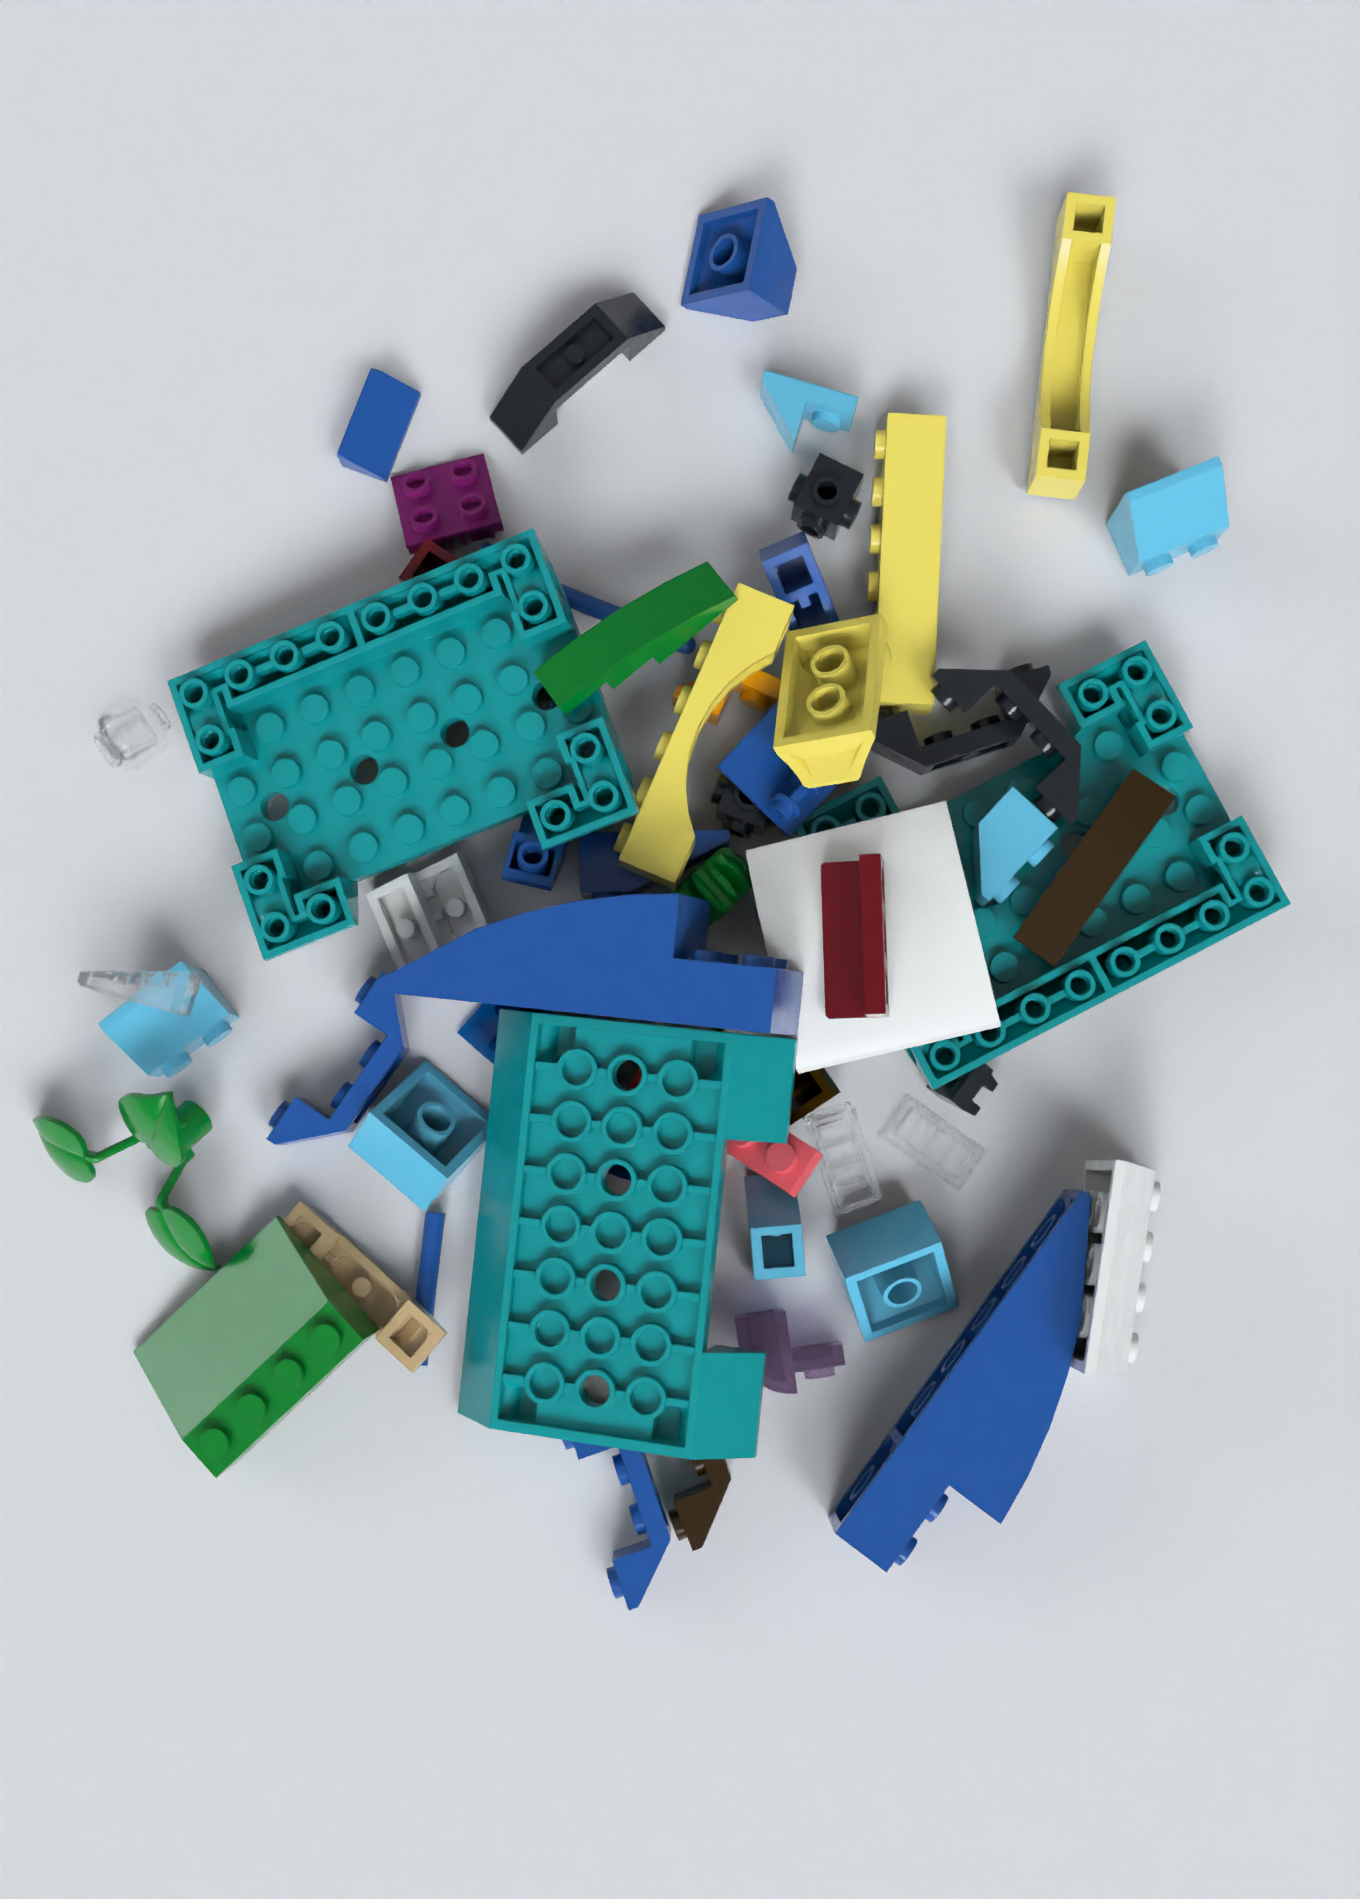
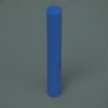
[415,1212,445,1366]

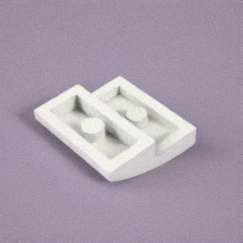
[365,853,494,969]

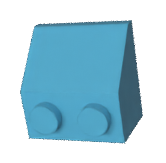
[1106,456,1230,576]
[98,961,239,1078]
[348,1061,489,1212]
[826,1200,959,1342]

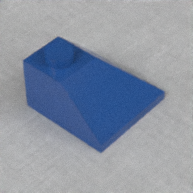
[681,197,797,322]

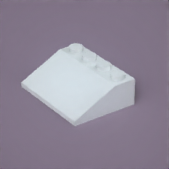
[1070,1159,1161,1376]

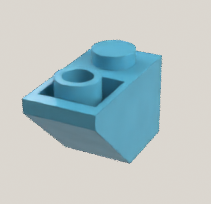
[972,787,1058,907]
[744,1175,806,1280]

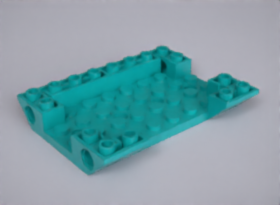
[167,528,640,961]
[795,640,1291,1090]
[457,1009,798,1460]

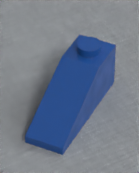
[759,531,840,631]
[580,830,730,899]

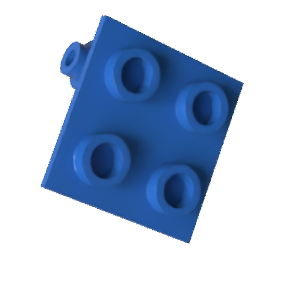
[717,701,838,838]

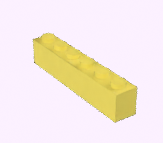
[866,413,947,715]

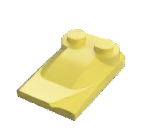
[773,613,892,789]

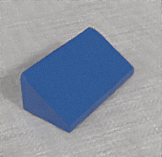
[337,368,421,482]

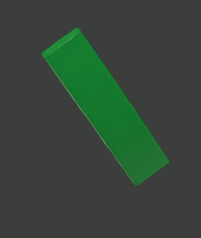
[533,561,738,715]

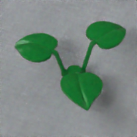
[32,1091,221,1271]

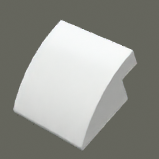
[745,801,1001,1074]

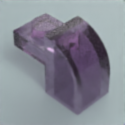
[734,1307,846,1394]

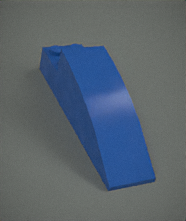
[373,894,804,1035]
[828,1189,1091,1573]

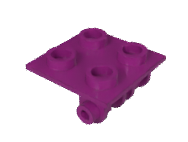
[390,453,504,555]

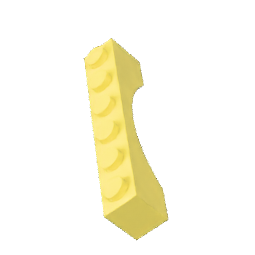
[1026,192,1116,500]
[614,582,794,890]

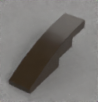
[1013,768,1177,967]

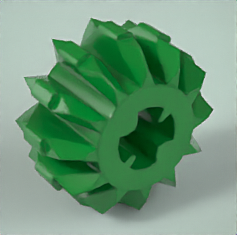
[672,847,752,927]

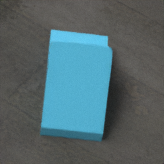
[760,370,859,453]

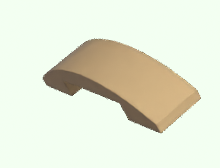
[284,1201,447,1373]

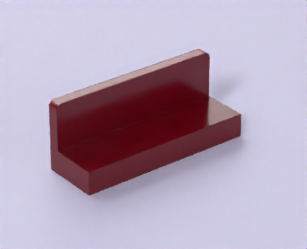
[821,853,889,1019]

